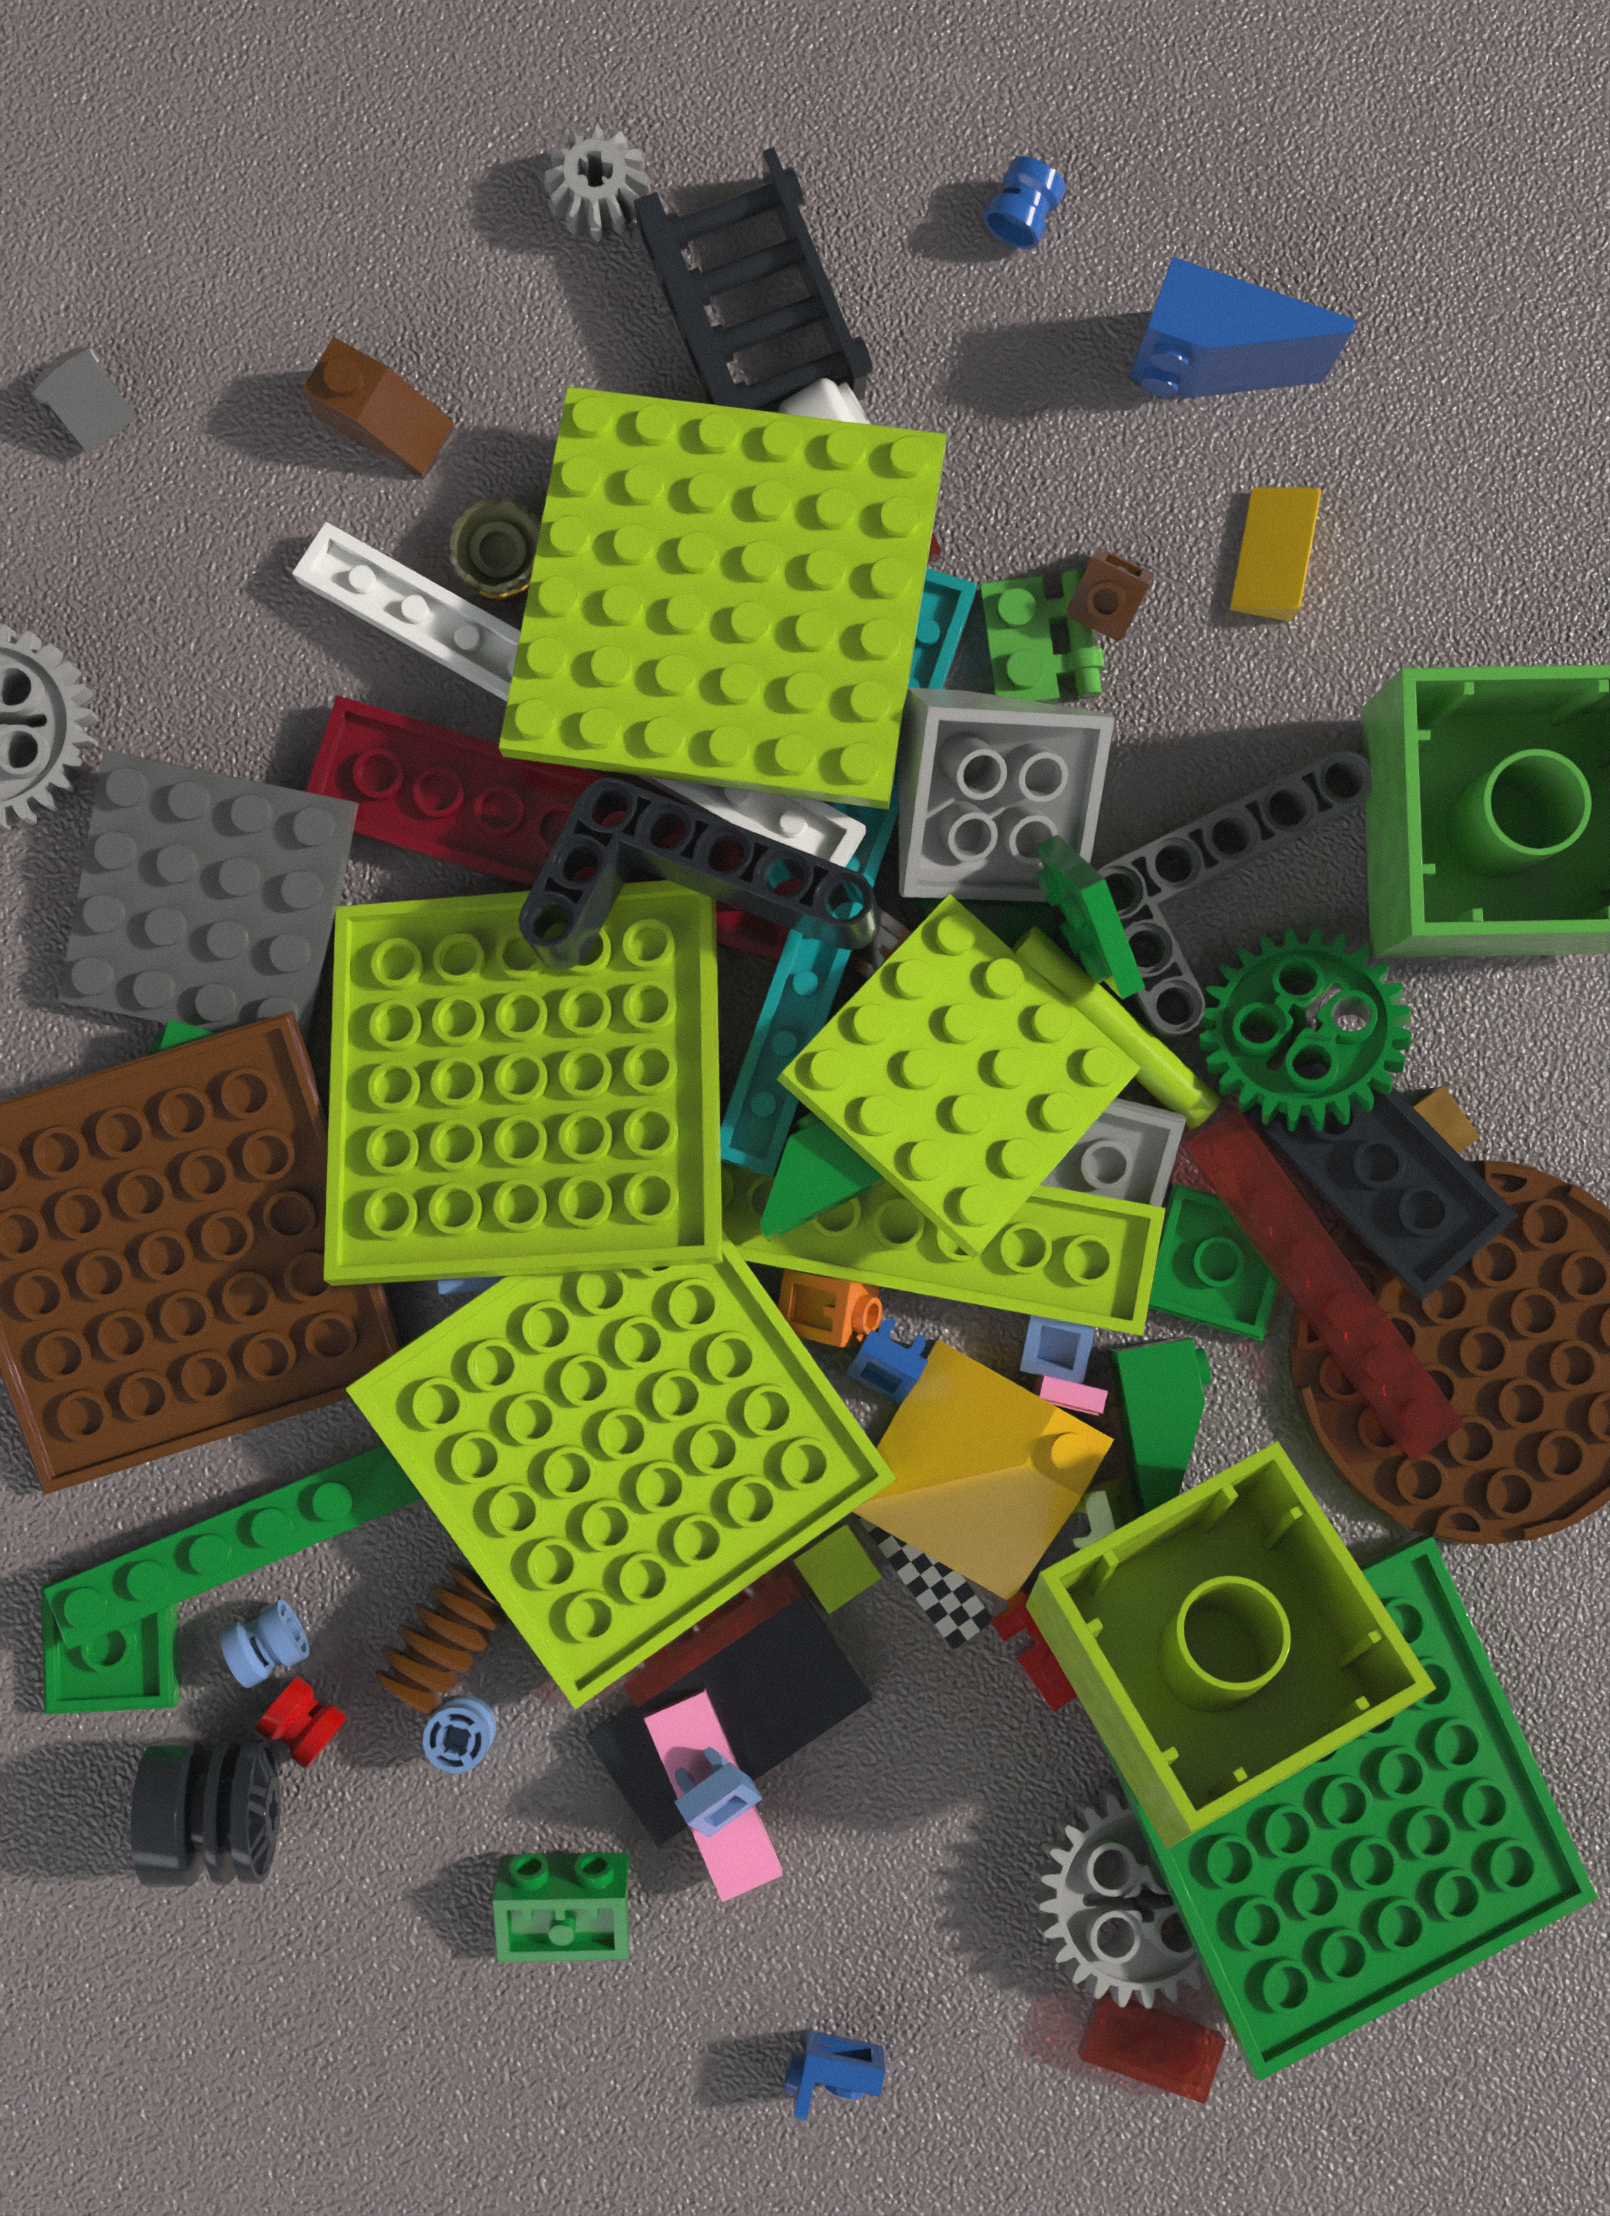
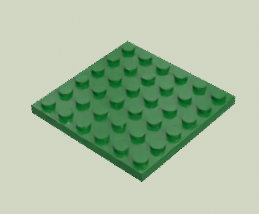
[1094,1535,1598,2082]

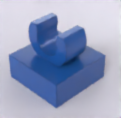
[844,1318,928,1405]

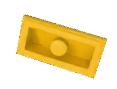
[1229,487,1321,622]

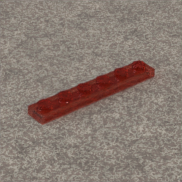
[1181,1107,1465,1462]

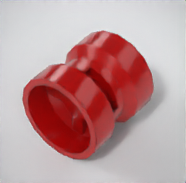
[255,1676,348,1770]

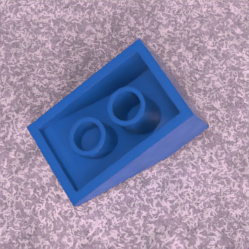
[1129,257,1357,398]

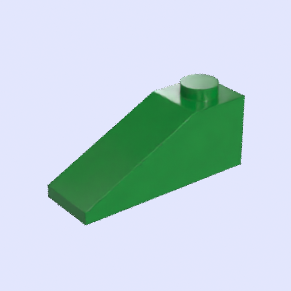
[1107,1336,1211,1517]

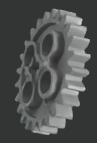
[0,624,99,831]
[1031,1789,1201,2009]

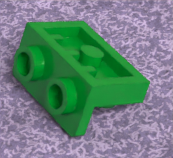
[493,1852,630,1963]

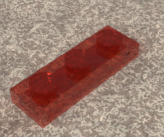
[623,1565,801,1708]

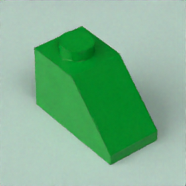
[759,1112,884,1242]

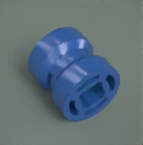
[983,156,1066,249]

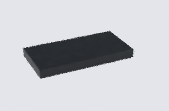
[1241,1062,1519,1304]
[586,1588,873,1847]

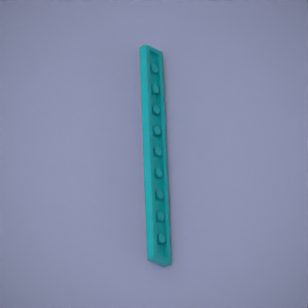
[720,568,977,1179]

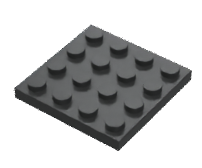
[58,750,359,1052]

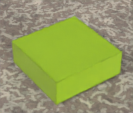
[793,1522,882,1614]

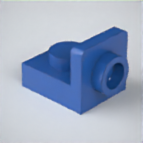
[783,2029,885,2120]

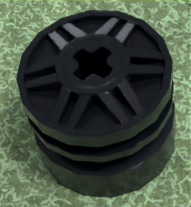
[131,1738,281,1888]

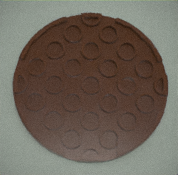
[1288,1160,1610,1545]

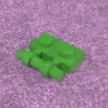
[979,569,1105,704]

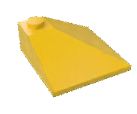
[852,1339,1114,1600]

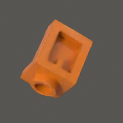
[778,1268,882,1347]

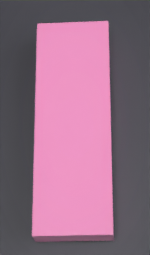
[644,1688,783,1902]

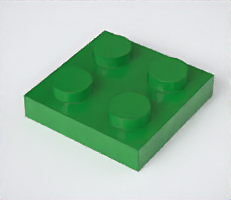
[1035,835,1145,999]

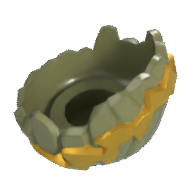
[449,497,541,600]

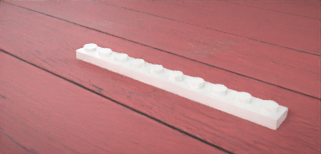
[292,522,866,867]

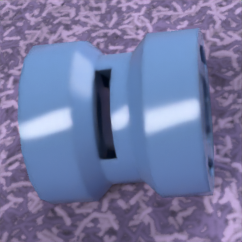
[219,1599,309,1688]
[423,1695,497,1774]

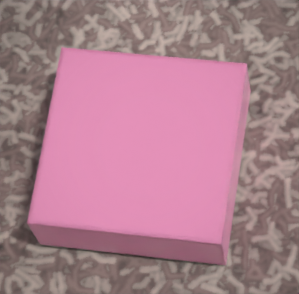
[1033,1374,1108,1416]

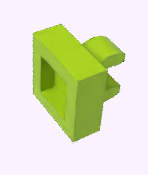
[1071,1476,1140,1549]

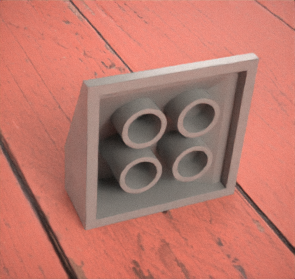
[898,687,1115,902]

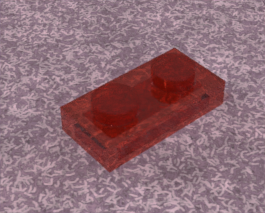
[1078,1991,1226,2104]

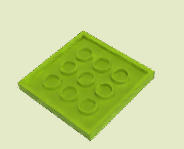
[777,894,1141,1258]

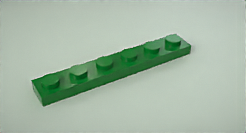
[43,1444,423,1650]

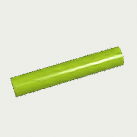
[1011,926,1221,1130]

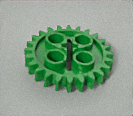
[1199,928,1412,1131]

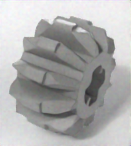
[543,124,650,242]

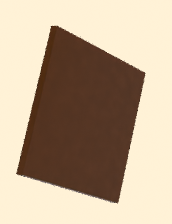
[0,1011,406,1495]

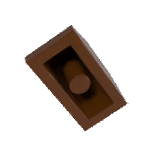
[301,336,455,478]

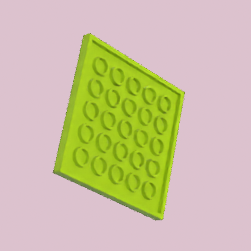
[499,387,947,810]
[324,880,723,1286]
[346,1229,897,1710]

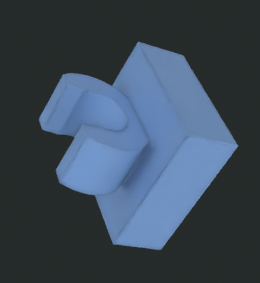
[675,1746,763,1838]

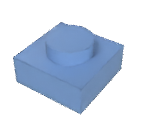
[1020,1315,1096,1384]

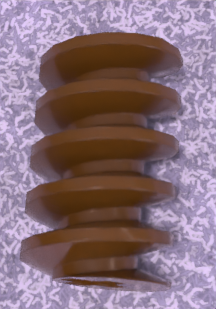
[375,1562,507,1714]

